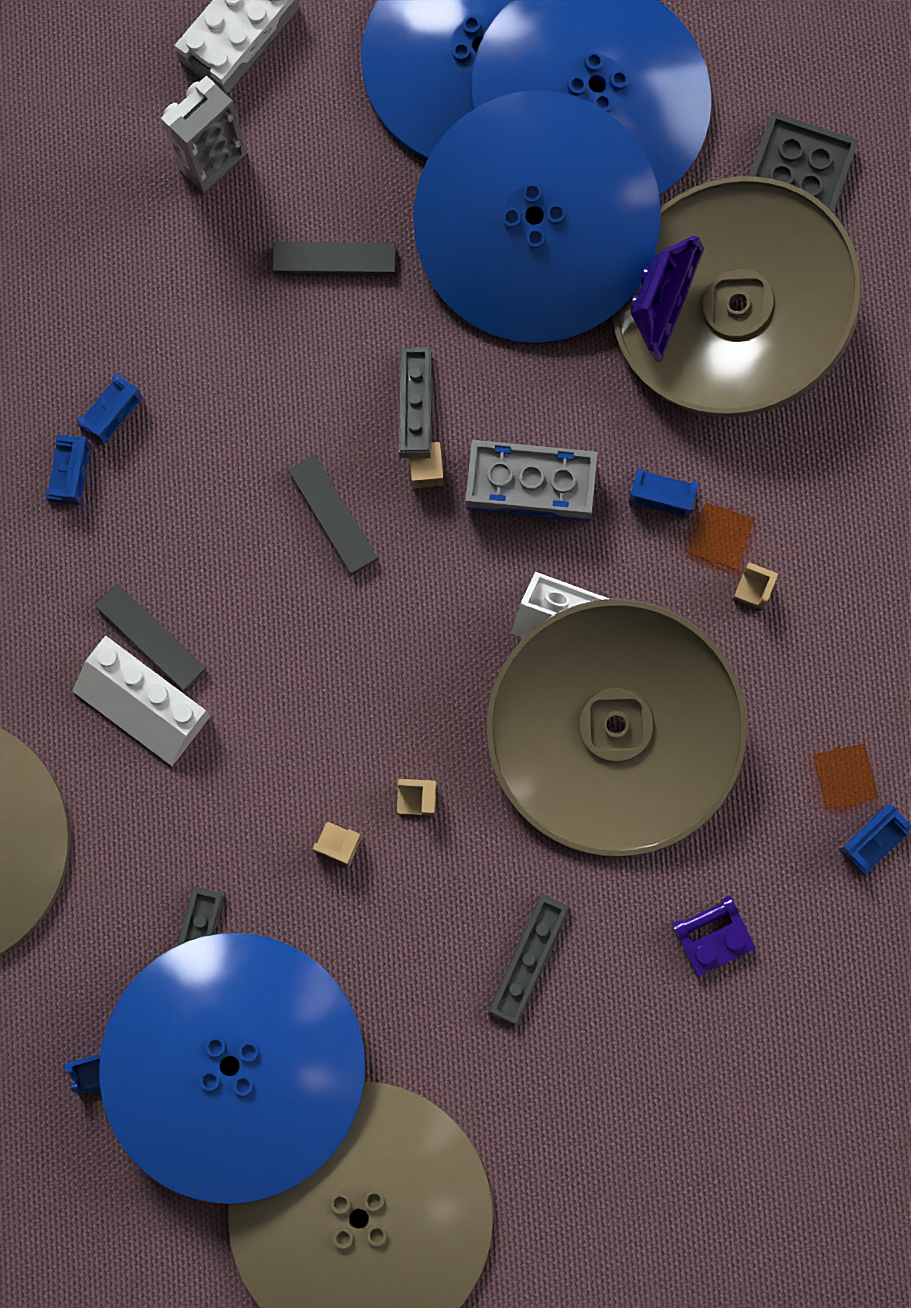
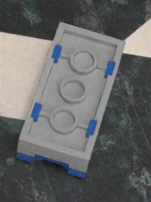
[465,440,597,522]

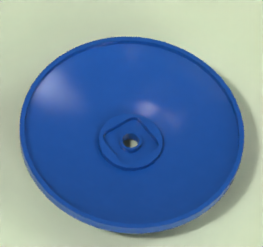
[361,0,598,162]
[470,0,711,197]
[414,90,661,343]
[99,933,365,1204]

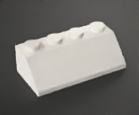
[511,572,609,639]
[72,635,211,766]

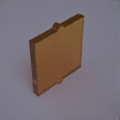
[688,503,754,570]
[813,743,879,809]

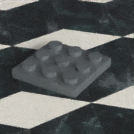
[749,111,859,213]

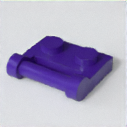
[672,895,756,976]

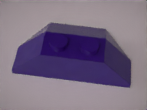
[630,236,704,363]

